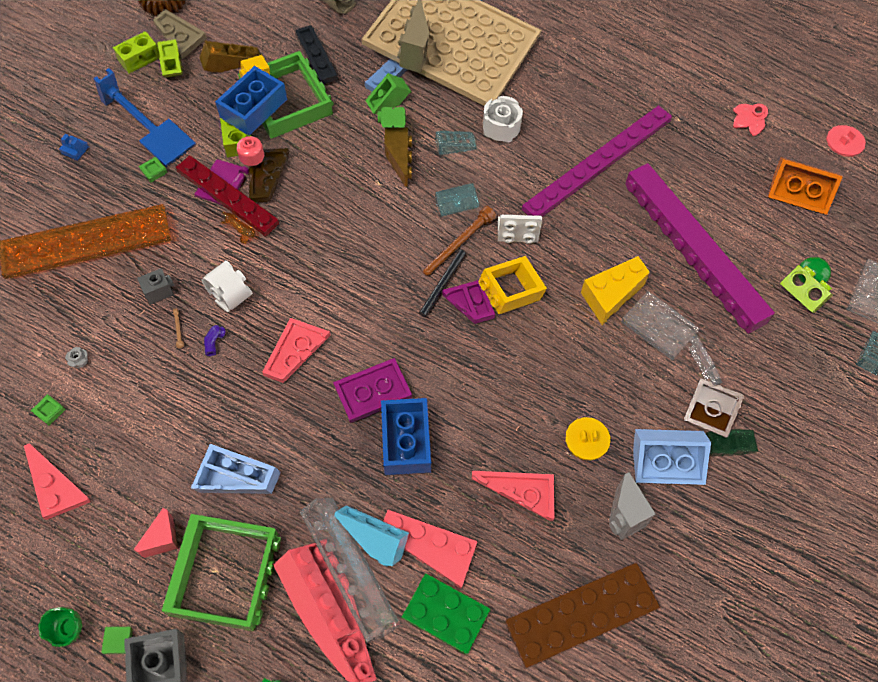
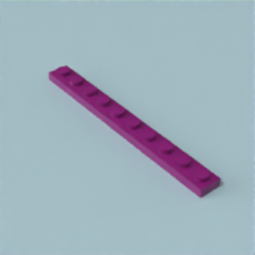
[522,105,672,217]

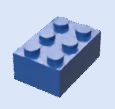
[215,66,287,136]
[381,398,431,475]

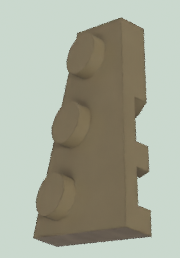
[153,9,207,60]

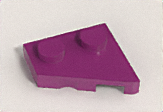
[443,280,495,324]

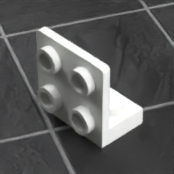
[498,215,542,243]

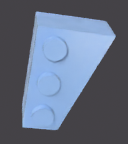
[191,444,281,494]

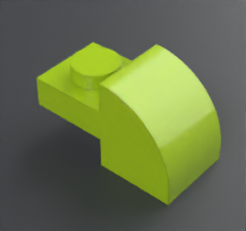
[157,39,183,78]

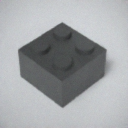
[124,629,188,682]

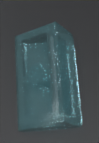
[435,183,479,216]

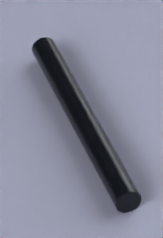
[419,250,466,318]

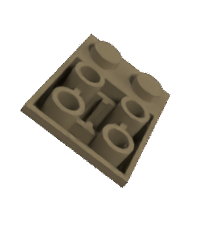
[397,0,429,73]

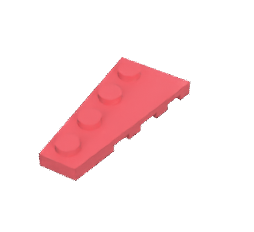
[383,510,477,589]

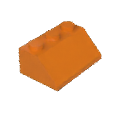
[768,157,843,215]

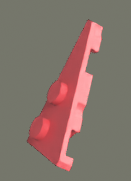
[24,443,91,520]
[472,471,554,521]

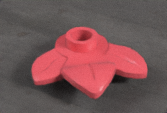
[733,104,768,136]

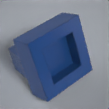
[59,134,89,161]

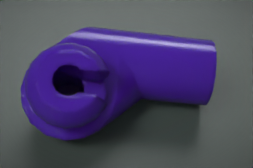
[204,325,225,356]

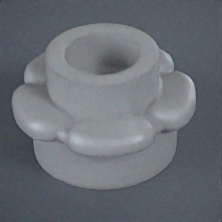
[65,347,88,368]

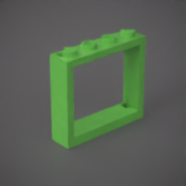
[238,51,334,139]
[162,514,281,631]

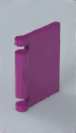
[194,159,249,206]

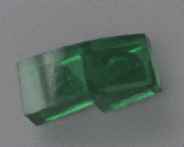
[706,429,758,456]

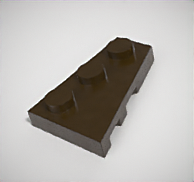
[249,148,290,203]

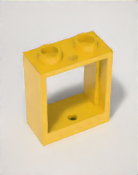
[478,256,547,314]

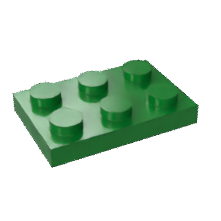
[401,573,490,656]

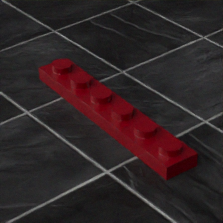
[176,155,279,237]

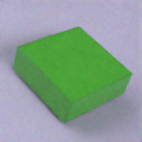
[139,157,167,183]
[31,394,66,426]
[101,627,133,655]

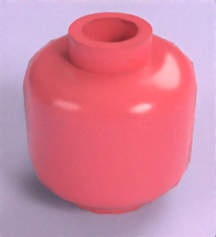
[237,136,264,166]

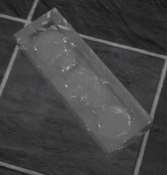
[688,334,722,386]

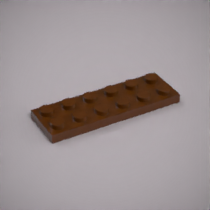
[504,562,660,670]

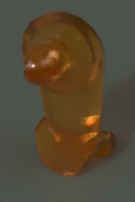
[220,212,255,244]

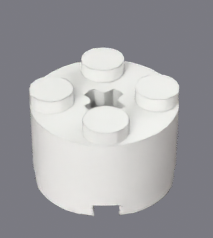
[483,96,523,143]
[202,261,253,312]

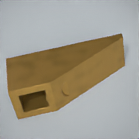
[199,41,260,73]
[384,127,412,187]

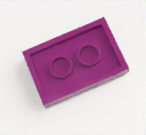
[333,358,412,423]

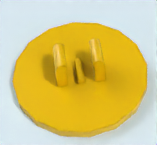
[565,417,610,461]

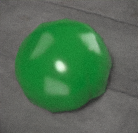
[798,257,831,283]
[38,607,83,647]

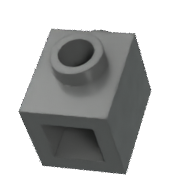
[137,268,174,305]

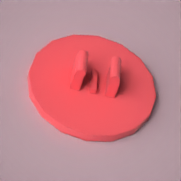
[826,125,866,157]

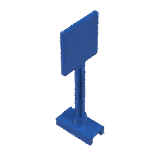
[93,68,196,167]

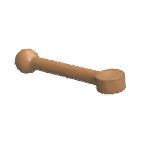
[173,308,185,349]

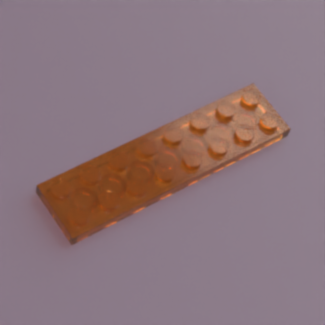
[0,204,172,279]

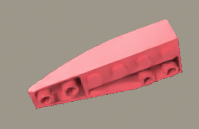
[273,541,377,682]

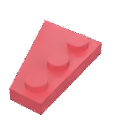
[262,318,331,383]

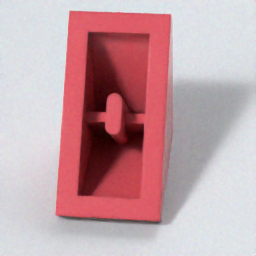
[134,508,178,558]

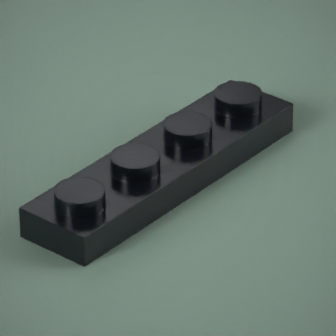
[295,25,338,84]

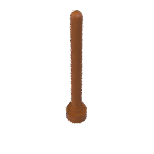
[423,206,496,276]

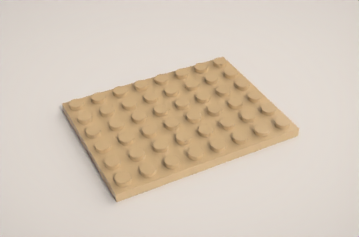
[362,0,541,106]

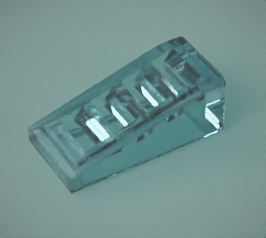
[435,131,477,155]
[856,331,878,375]

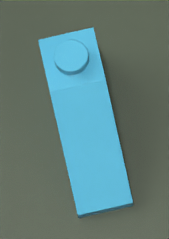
[334,505,409,566]

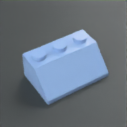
[633,429,711,485]

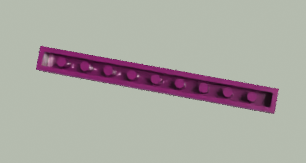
[625,163,775,334]

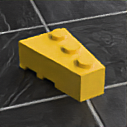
[581,256,650,325]

